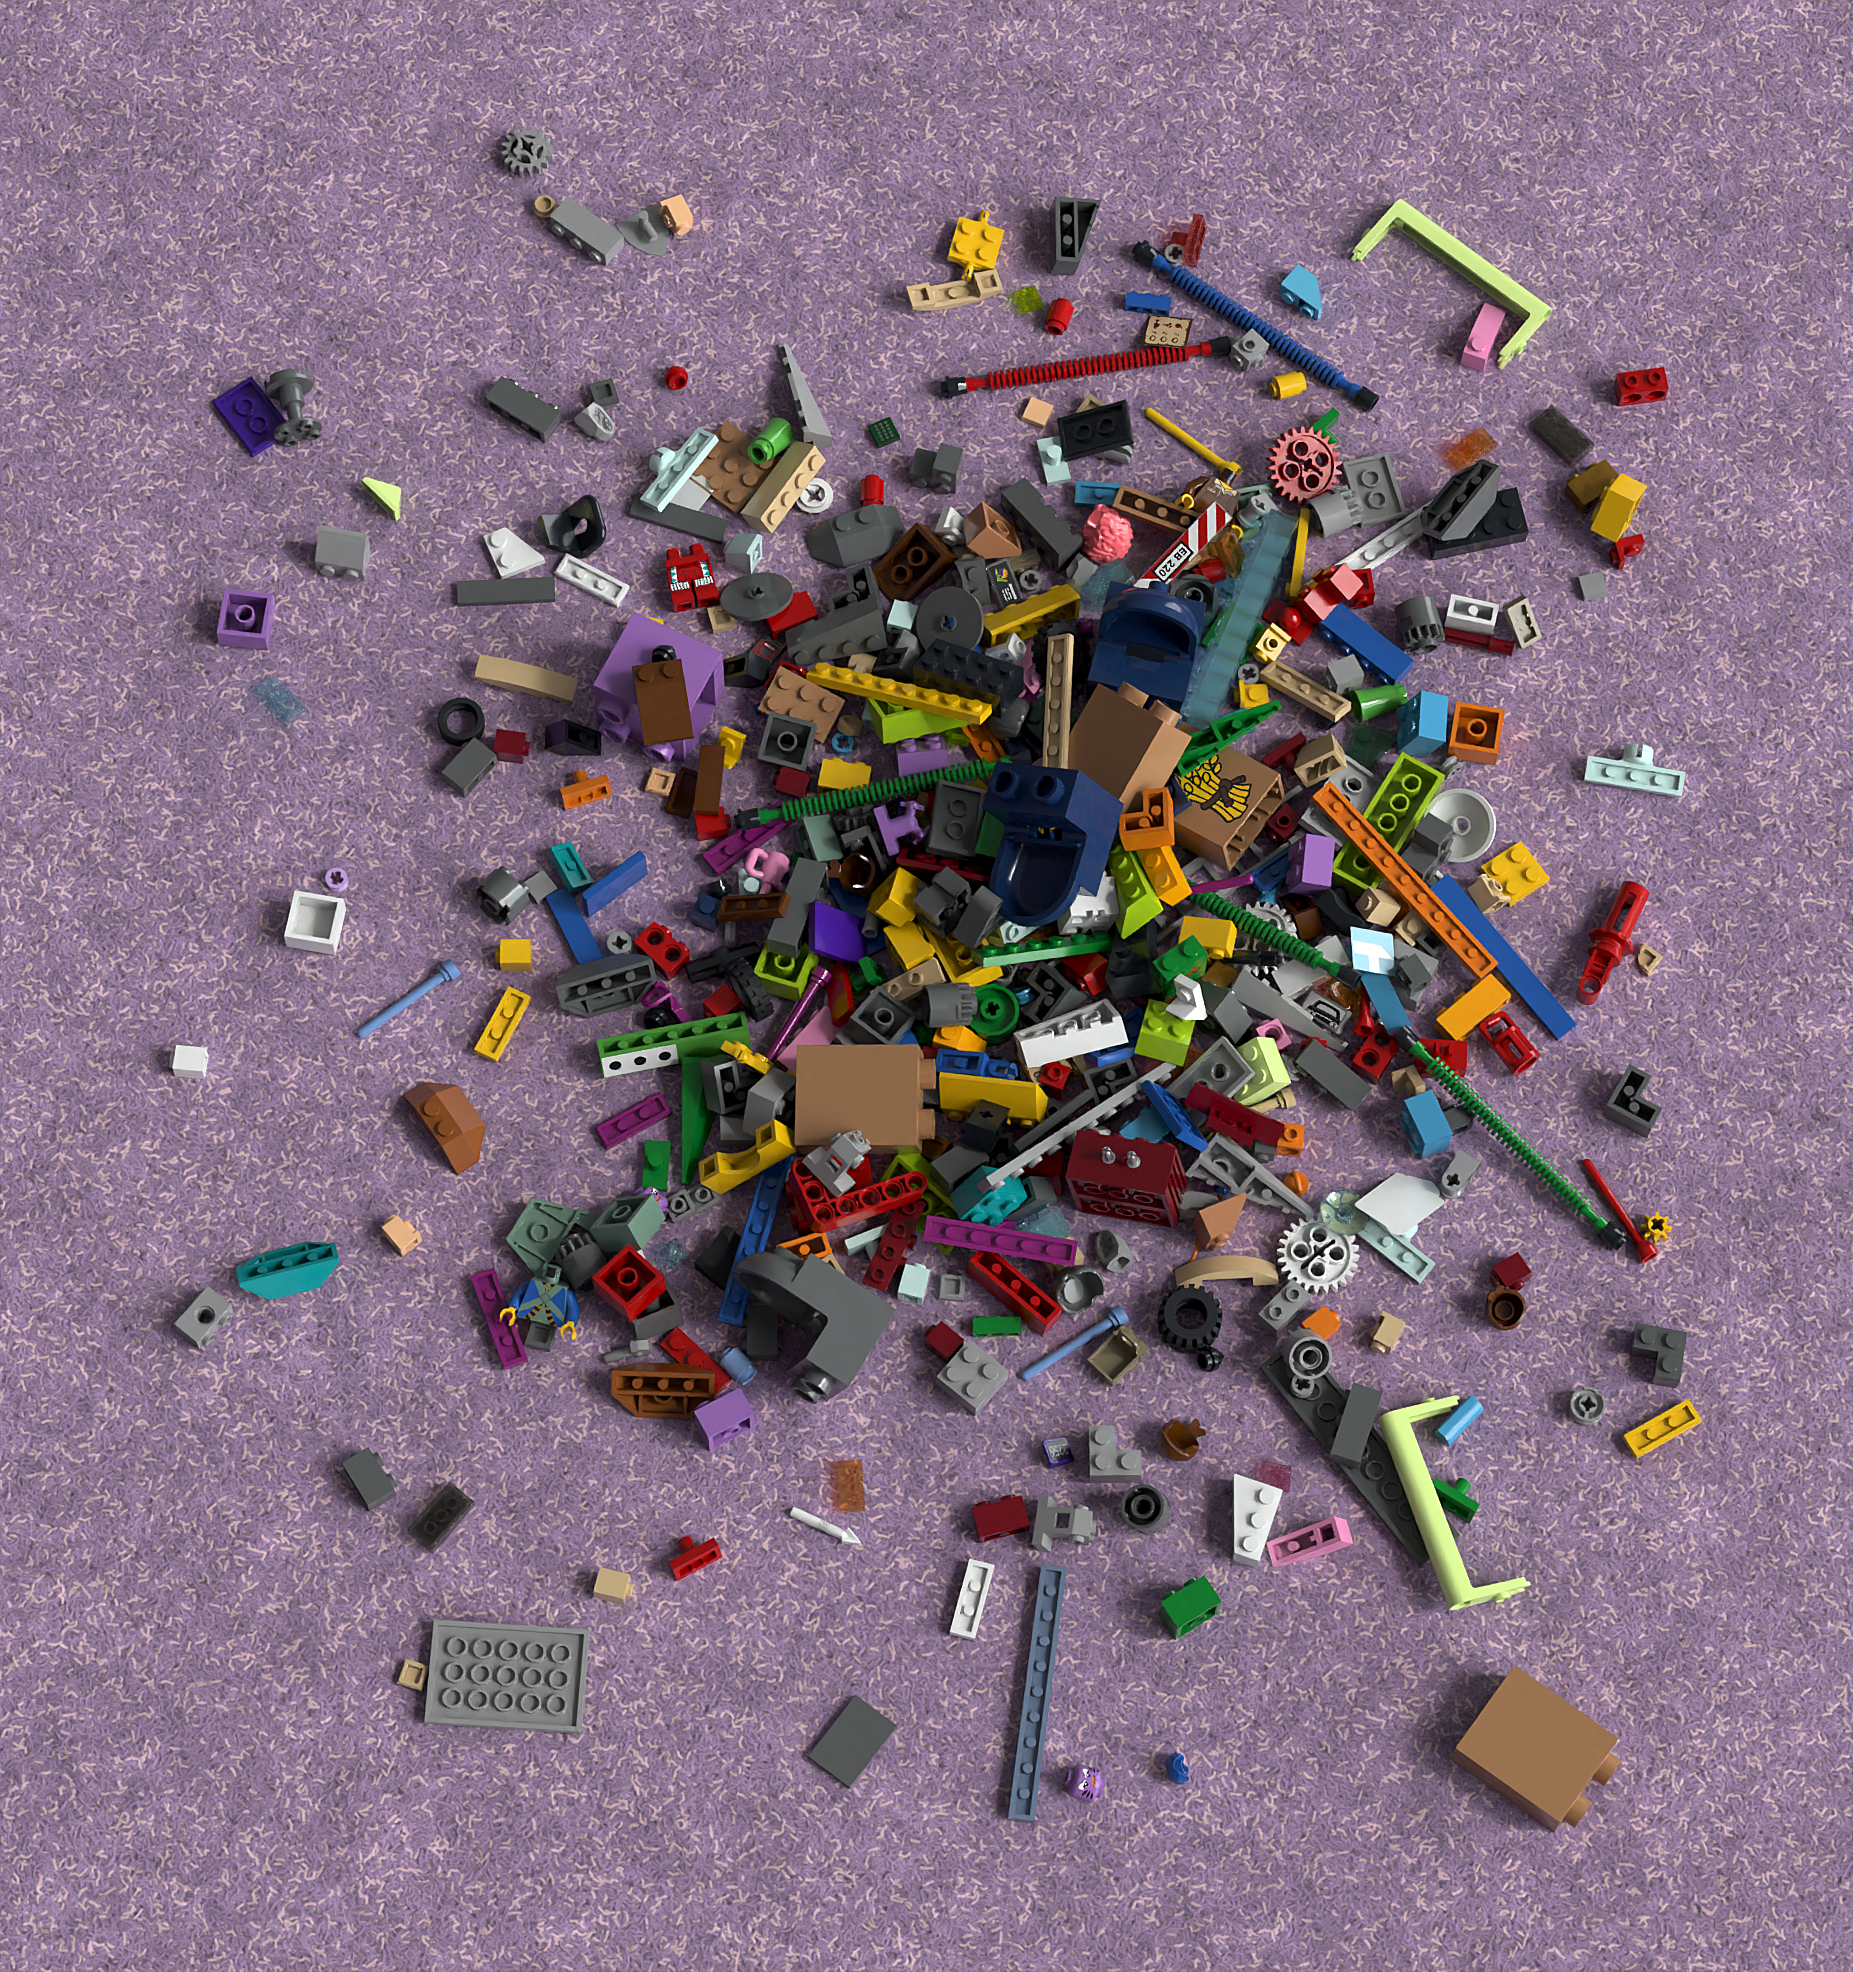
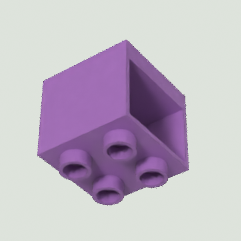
[593,612,725,764]

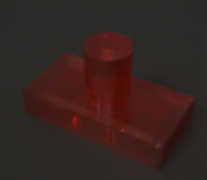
[1172,214,1207,268]

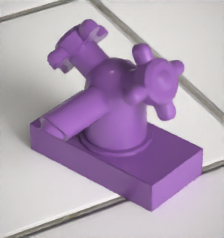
[873,801,930,856]

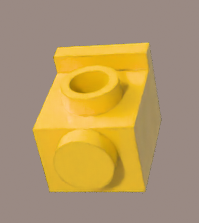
[1248,623,1291,664]

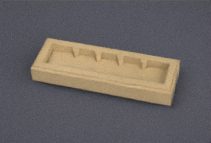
[870,958,946,1004]

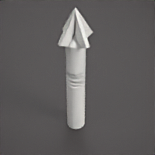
[790,1507,861,1545]

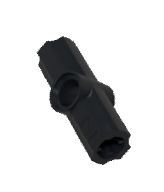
[685,941,761,984]

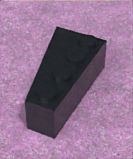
[1104,918,1162,999]

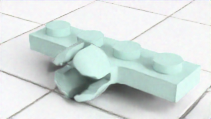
[640,427,719,513]
[1584,743,1686,798]
[1340,1210,1436,1284]

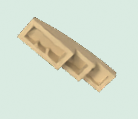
[473,654,578,704]

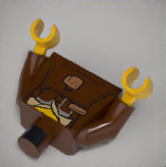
[1175,468,1243,543]

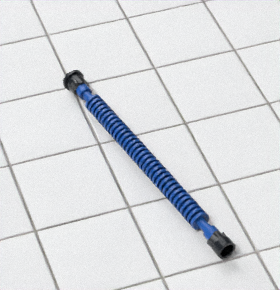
[1132,240,1380,412]

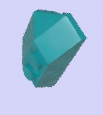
[236,1241,340,1300]

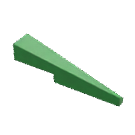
[1173,700,1281,778]
[682,1057,717,1186]

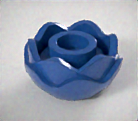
[1165,1752,1190,1785]

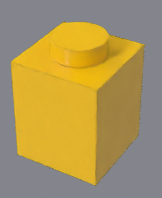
[495,939,532,971]

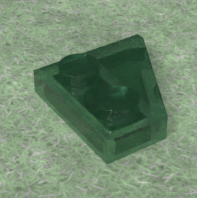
[1345,722,1397,771]

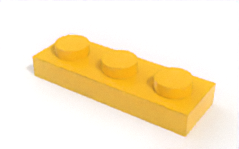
[474,986,531,1063]
[1622,1399,1702,1459]

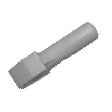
[604,1340,653,1363]

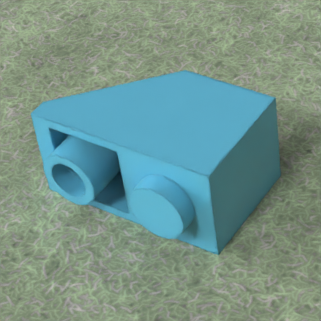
[1279,264,1322,321]

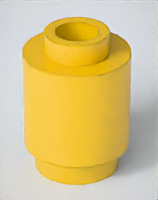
[1269,371,1307,400]

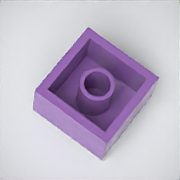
[217,589,276,651]
[895,734,948,781]
[1286,834,1335,897]
[694,1388,755,1451]

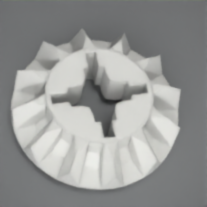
[796,478,833,515]

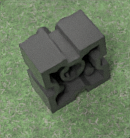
[913,866,973,941]

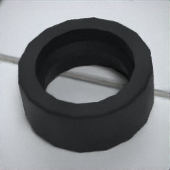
[438,697,485,747]

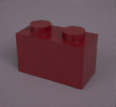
[971,1494,1030,1543]

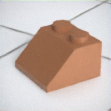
[962,501,1022,559]
[1192,1192,1247,1251]

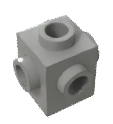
[1229,328,1269,372]

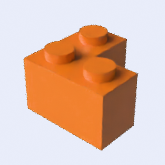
[1119,787,1175,851]

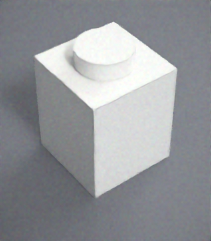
[169,1045,209,1079]

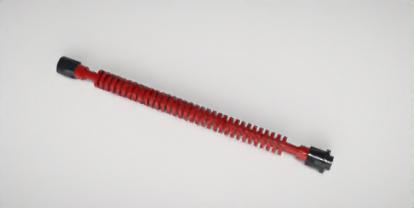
[941,336,1231,400]

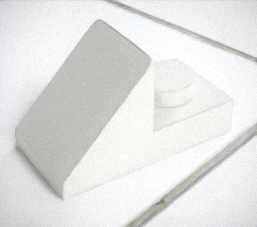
[1166,974,1207,1020]

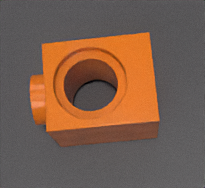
[1274,1122,1305,1158]

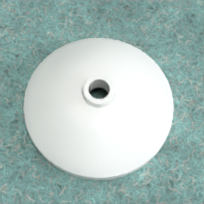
[1424,788,1496,863]

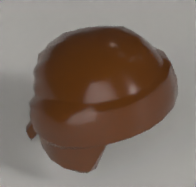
[828,852,880,895]
[1484,1284,1526,1331]
[1157,1418,1206,1461]

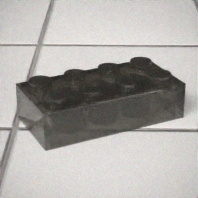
[1529,404,1594,468]
[407,1482,475,1554]

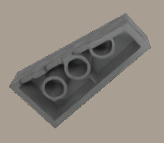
[1000,477,1083,574]
[785,592,888,666]
[764,857,829,959]

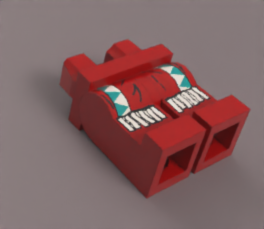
[665,543,720,613]

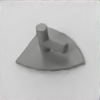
[615,204,669,257]

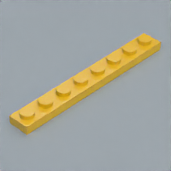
[806,662,992,725]

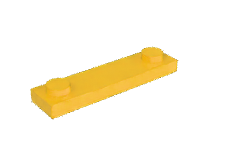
[1284,508,1310,606]

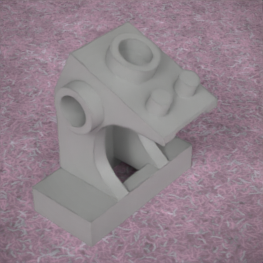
[802,1130,872,1198]
[1032,1495,1097,1552]

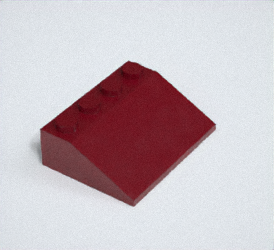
[896,842,994,892]

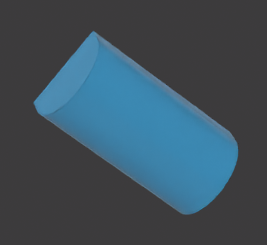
[1433,1395,1484,1447]

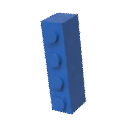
[1318,603,1414,686]

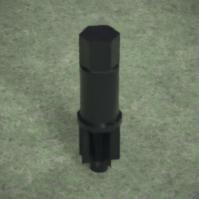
[1223,949,1283,967]

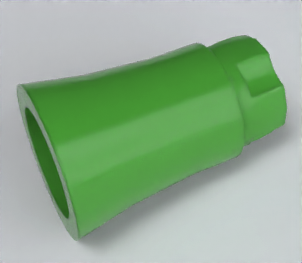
[747,418,795,465]
[1350,683,1407,723]

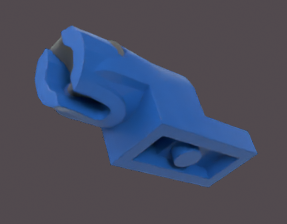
[935,1049,1018,1080]

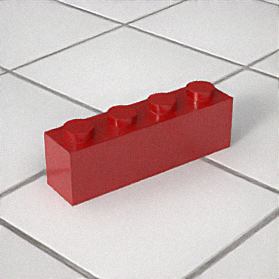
[966,1250,1063,1337]

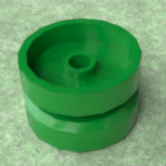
[965,984,1019,1047]

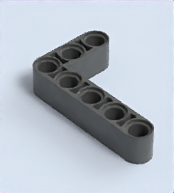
[952,886,1005,950]

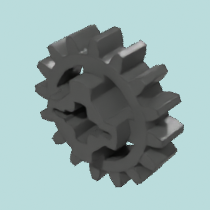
[833,799,887,831]

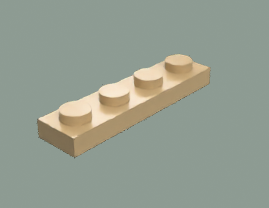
[1260,659,1351,723]

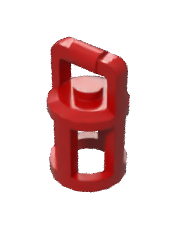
[1478,1011,1541,1077]

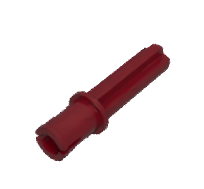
[1443,627,1515,657]

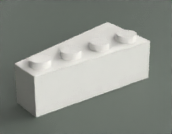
[1013,999,1128,1068]

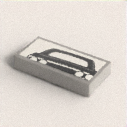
[1301,988,1352,1034]

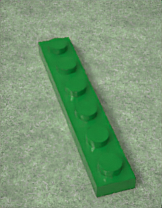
[972,930,1114,968]

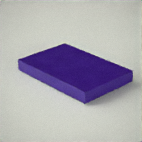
[212,376,286,457]
[809,901,867,969]

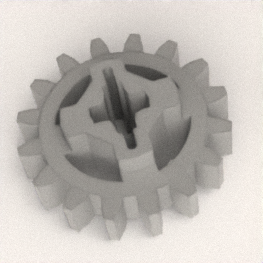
[502,127,553,177]

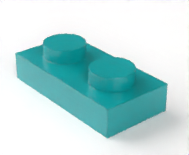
[547,841,593,893]

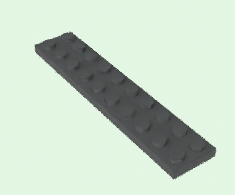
[1259,1351,1460,1567]

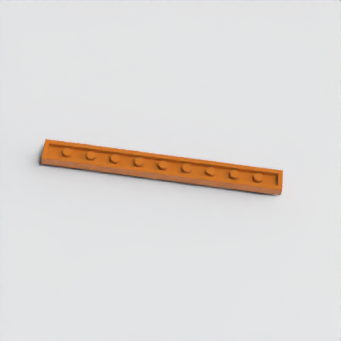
[1311,781,1498,981]

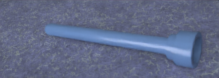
[356,959,461,1038]
[1021,1304,1129,1381]

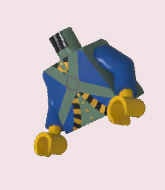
[499,1264,580,1340]

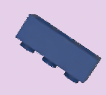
[1124,291,1171,316]

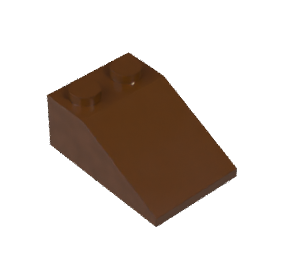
[872,522,959,602]
[632,659,694,746]

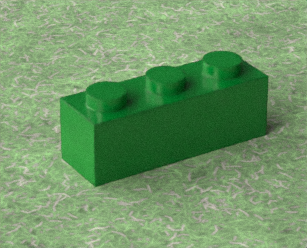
[973,1314,1021,1337]

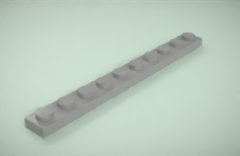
[976,1062,1177,1194]

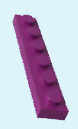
[923,1215,1078,1266]

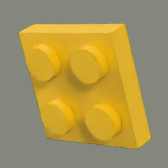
[1480,841,1550,908]

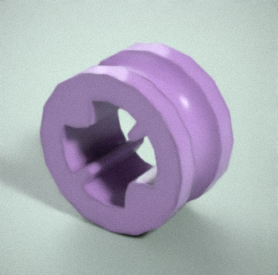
[325,867,348,892]

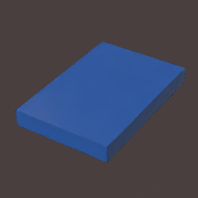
[582,851,648,918]
[1140,1079,1209,1152]

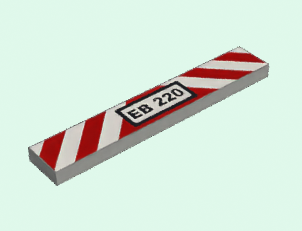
[1133,501,1233,588]

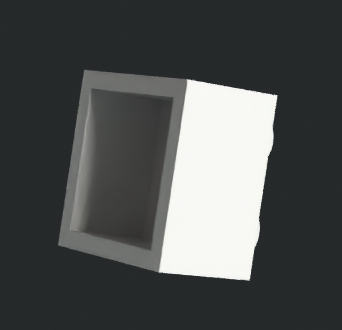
[284,890,346,955]

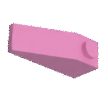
[1461,303,1507,372]
[1266,1516,1353,1567]

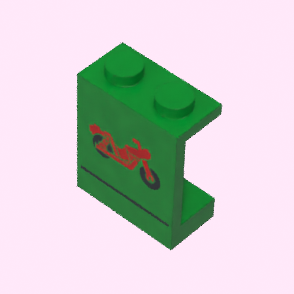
[1152,935,1208,1002]

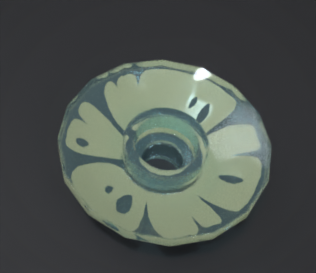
[1320,1189,1370,1236]

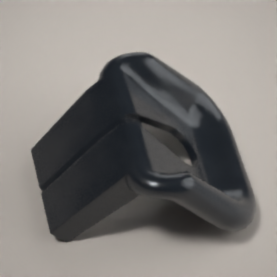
[537,494,606,559]

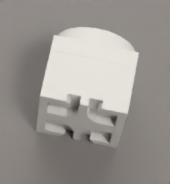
[1057,871,1120,935]

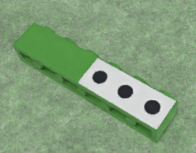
[596,1011,751,1078]

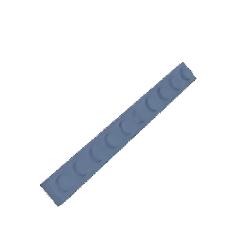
[1008,1564,1067,1823]

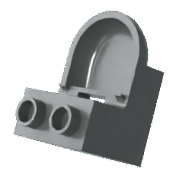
[733,1246,896,1404]

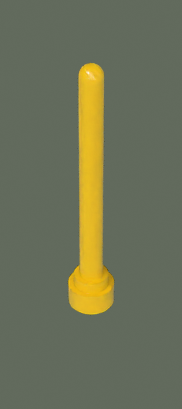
[1145,408,1242,477]

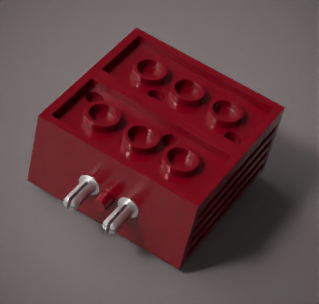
[1065,1129,1188,1229]

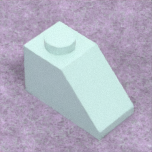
[723,534,762,574]

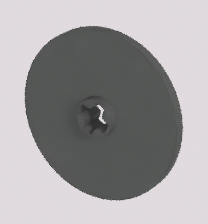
[721,572,793,621]
[916,586,984,650]

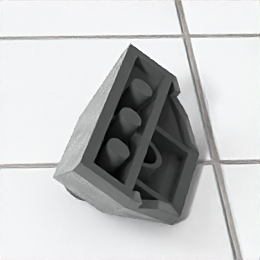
[1423,459,1501,541]
[805,504,904,568]
[555,953,657,1018]

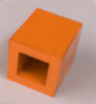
[1300,1305,1341,1341]

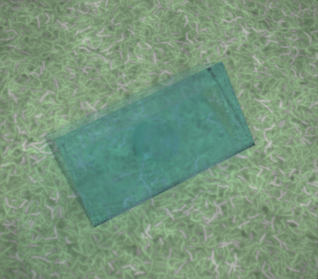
[254,676,307,727]

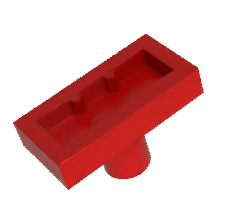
[669,1536,722,1581]

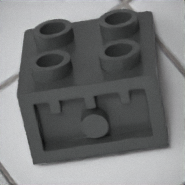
[952,556,991,606]
[841,825,890,882]

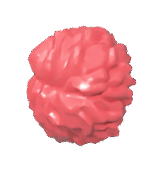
[1080,504,1133,565]

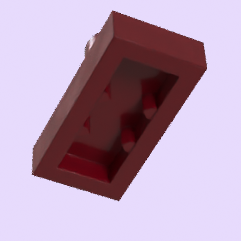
[1261,732,1307,776]

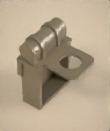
[1086,1325,1150,1388]

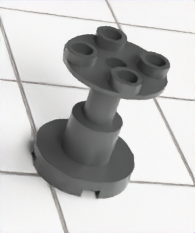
[264,369,322,447]

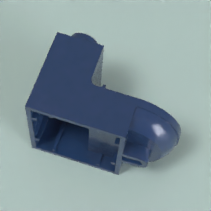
[1086,581,1206,721]
[982,762,1124,927]

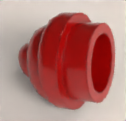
[664,366,688,390]

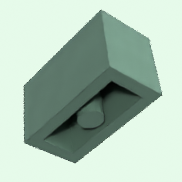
[794,814,844,870]

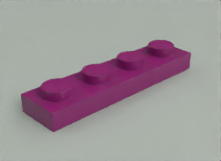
[702,799,796,877]
[470,1268,528,1371]

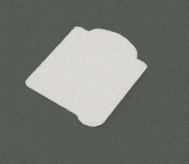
[1355,1172,1445,1235]

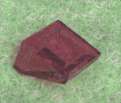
[1264,1462,1291,1492]

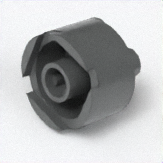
[1170,574,1218,628]
[473,866,530,926]

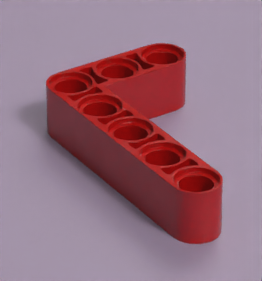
[788,1158,927,1234]

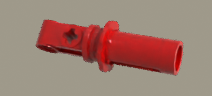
[1575,881,1649,1005]

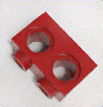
[1614,367,1669,407]
[633,921,690,981]
[1349,1022,1400,1085]

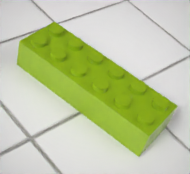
[1331,752,1445,898]

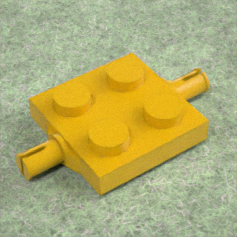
[947,210,1005,282]
[720,1040,774,1076]

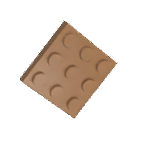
[689,421,780,517]

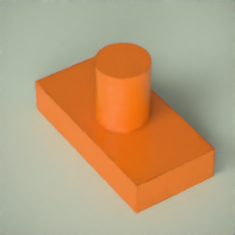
[560,770,612,811]

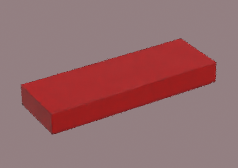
[825,961,855,1028]

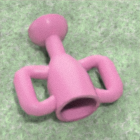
[744,848,791,894]

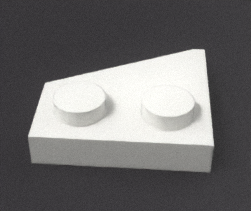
[483,527,545,579]

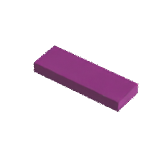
[594,1092,672,1150]

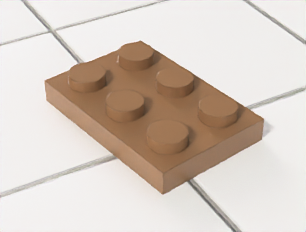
[757,666,845,744]

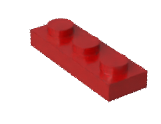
[659,1326,732,1397]

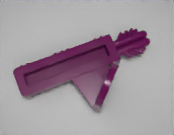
[641,981,692,1024]

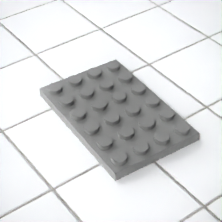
[424,1620,590,1734]

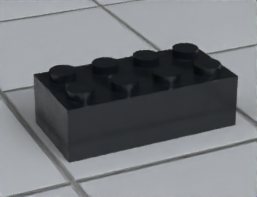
[1420,487,1529,561]
[913,638,1024,719]

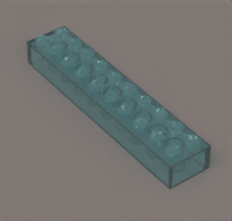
[1178,508,1298,730]

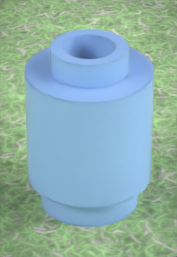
[719,1347,757,1385]

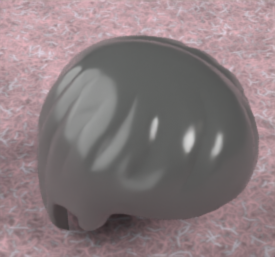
[988,697,1033,741]
[1052,1264,1105,1315]

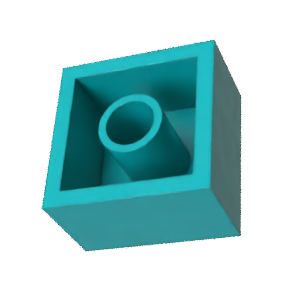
[950,1166,1028,1226]

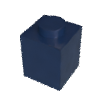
[691,893,721,933]

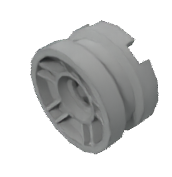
[1568,1387,1606,1426]

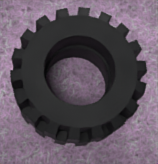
[1157,1284,1223,1354]

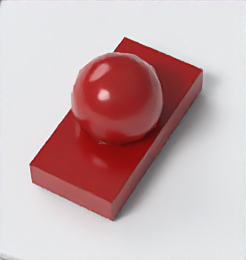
[1262,599,1315,647]

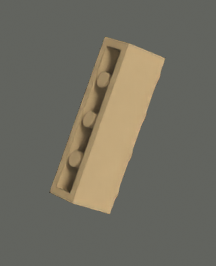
[741,440,826,534]

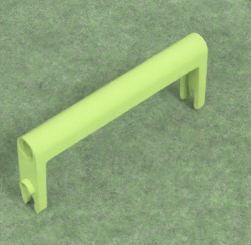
[1351,199,1552,369]
[1378,1396,1531,1610]

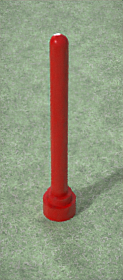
[1353,981,1374,1037]
[1582,1159,1659,1264]

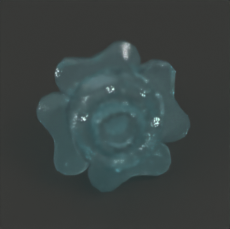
[660,1238,688,1269]

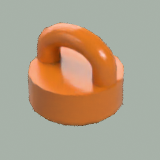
[1283,1170,1309,1197]

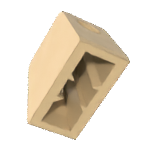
[1294,733,1347,788]

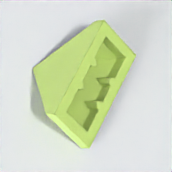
[362,477,401,521]

